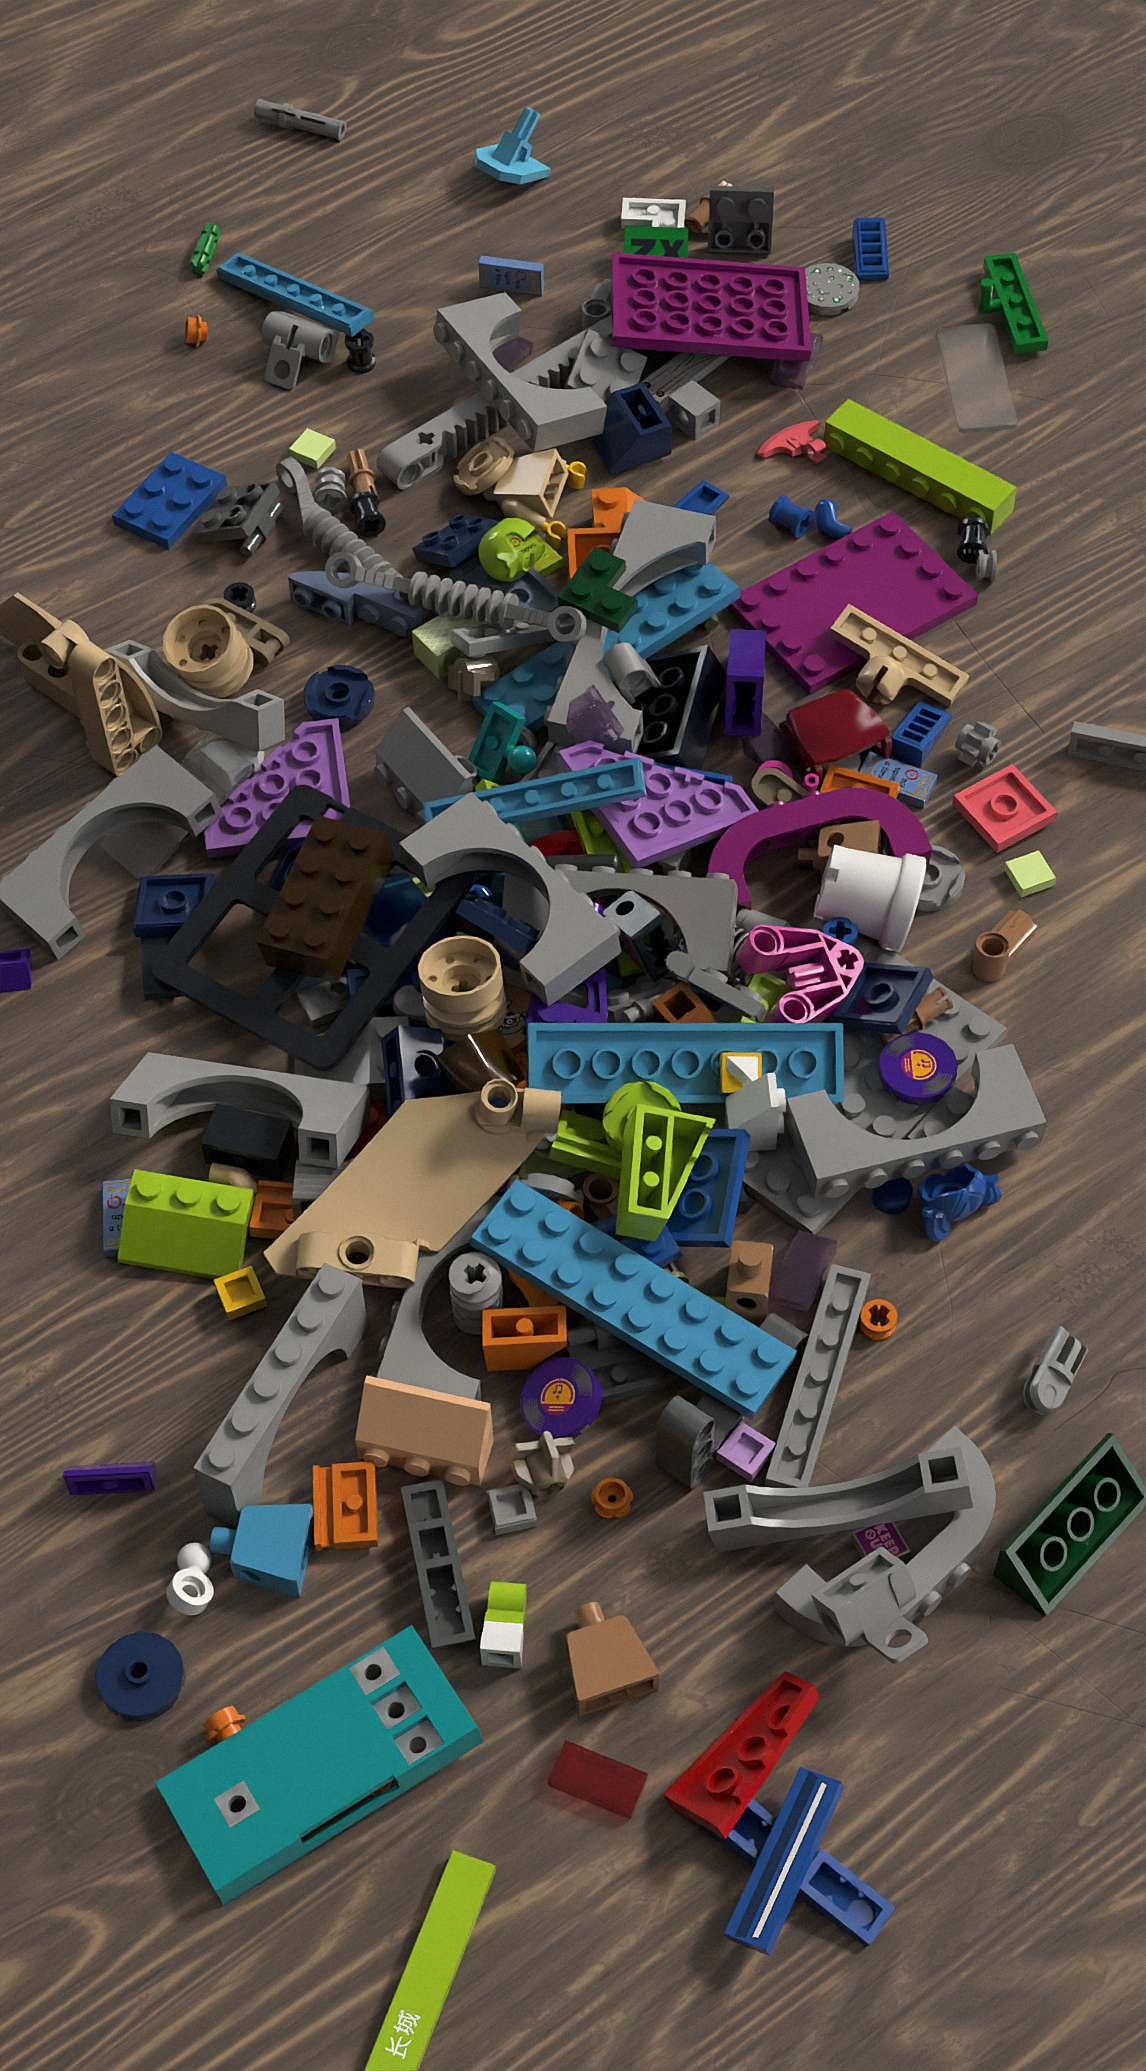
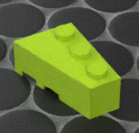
[615,1103,716,1241]

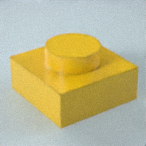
[213,1266,267,1320]

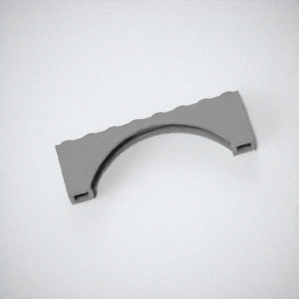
[544,499,716,755]

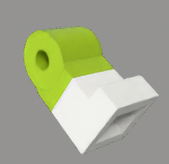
[480,1581,527,1669]

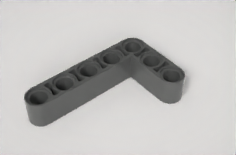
[656,1313,809,1489]

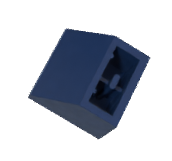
[587,382,672,475]

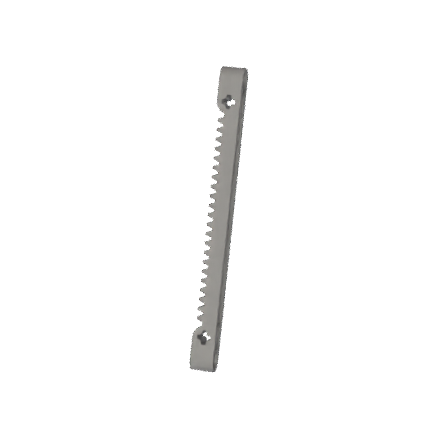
[376,314,612,490]

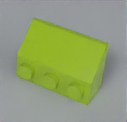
[117,1169,254,1279]

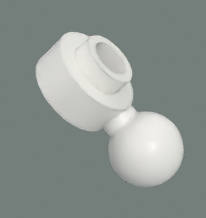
[166,1542,214,1615]

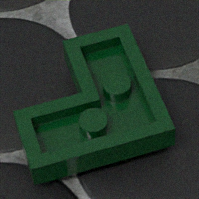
[557,547,638,633]

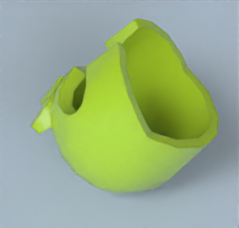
[478,518,545,582]

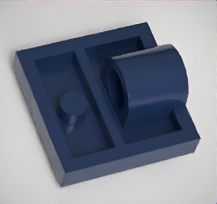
[412,514,500,568]
[455,898,540,973]

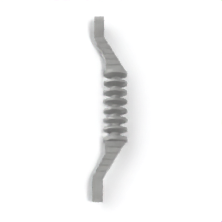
[276,457,442,617]
[325,552,587,643]

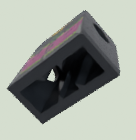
[601,890,681,982]

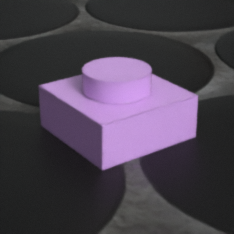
[716,1421,776,1482]

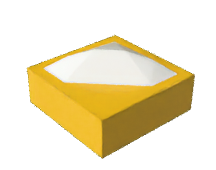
[720,1052,762,1093]

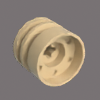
[163,605,253,698]
[418,935,507,1041]

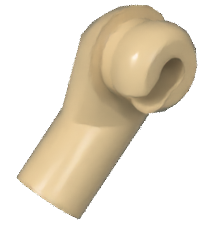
[209,1163,258,1202]

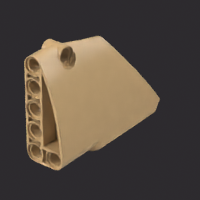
[0,592,162,777]

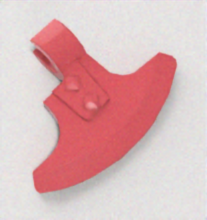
[757,420,827,464]

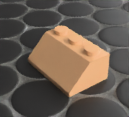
[355,1376,494,1486]

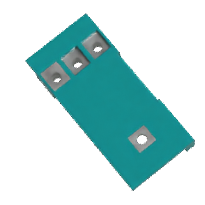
[155,1625,483,1905]

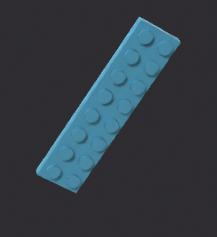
[471,561,741,744]
[526,1023,844,1104]
[470,1179,797,1420]

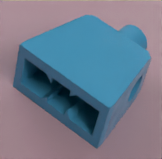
[210,1504,314,1598]

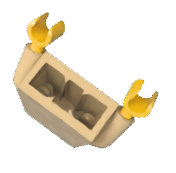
[483,448,586,549]

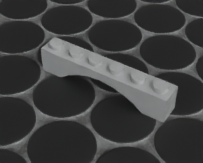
[104,640,285,752]
[703,1446,973,1553]

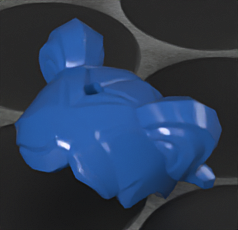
[918,1163,1002,1242]

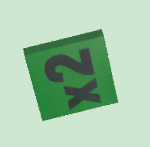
[623,226,689,258]

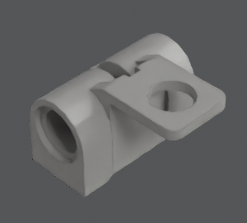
[261,312,340,389]
[811,1546,928,1664]

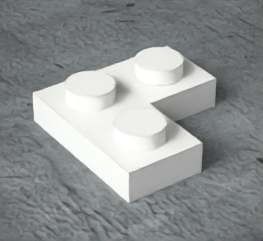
[621,198,686,229]

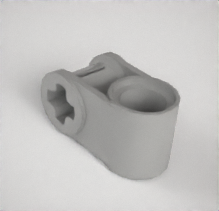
[603,642,661,705]

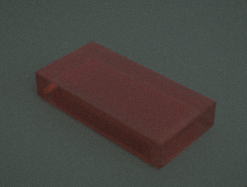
[548,1740,649,1820]

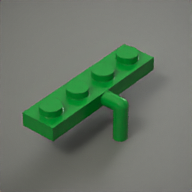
[977,253,1049,355]

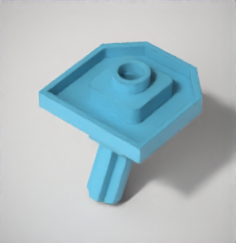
[474,107,551,184]

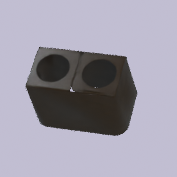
[436,1030,525,1094]

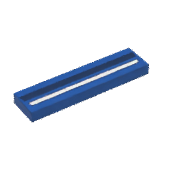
[724,1767,844,1956]

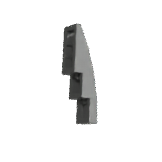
[401,1479,475,1650]

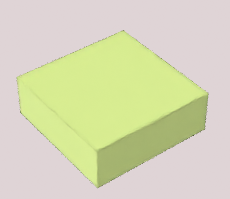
[289,428,336,469]
[1004,850,1056,897]

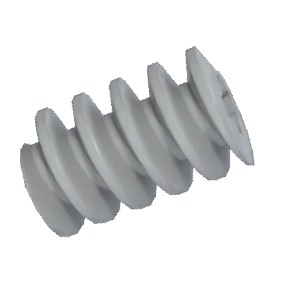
[449,1252,504,1336]

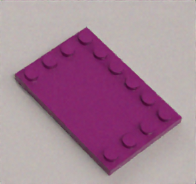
[611,252,811,361]
[726,511,978,695]

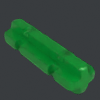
[189,223,221,275]

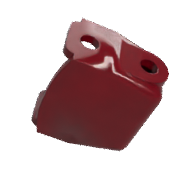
[779,689,892,790]

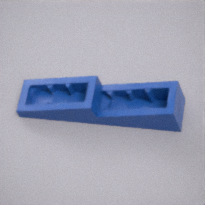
[710,1799,895,1947]

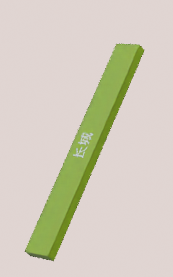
[364,1850,496,2071]

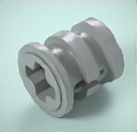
[313,467,347,513]

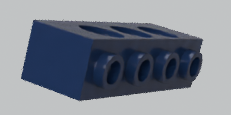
[381,1025,450,1119]

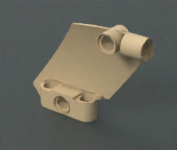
[263,1079,561,1288]

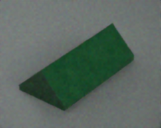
[993,1433,1146,1616]

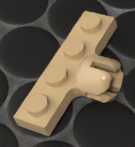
[828,604,970,708]

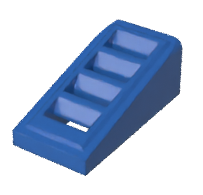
[852,217,889,280]
[891,701,952,768]

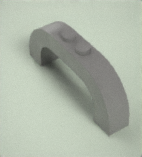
[774,1426,996,1647]

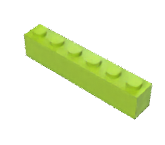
[824,399,1017,535]

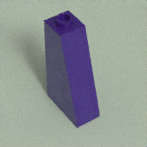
[724,629,766,736]

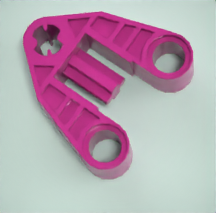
[736,925,864,1023]

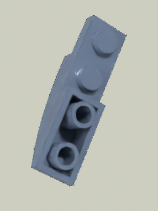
[288,571,423,640]

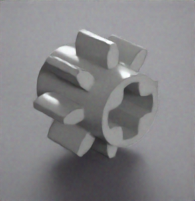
[955,722,1001,767]

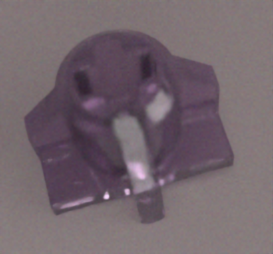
[566,684,625,747]

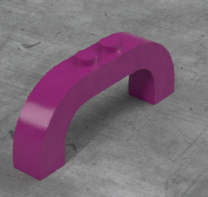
[708,788,932,916]

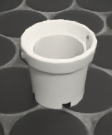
[813,845,926,952]

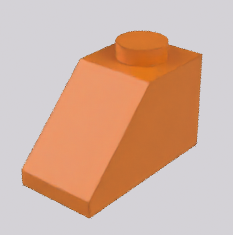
[482,1305,567,1372]

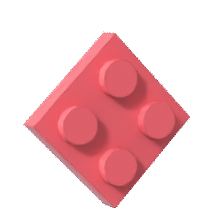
[952,764,1057,853]

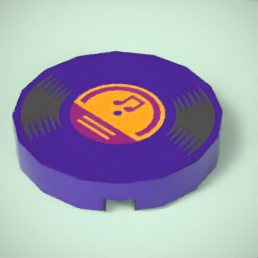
[878,1032,958,1105]
[520,1357,602,1439]

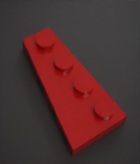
[663,1671,820,1839]

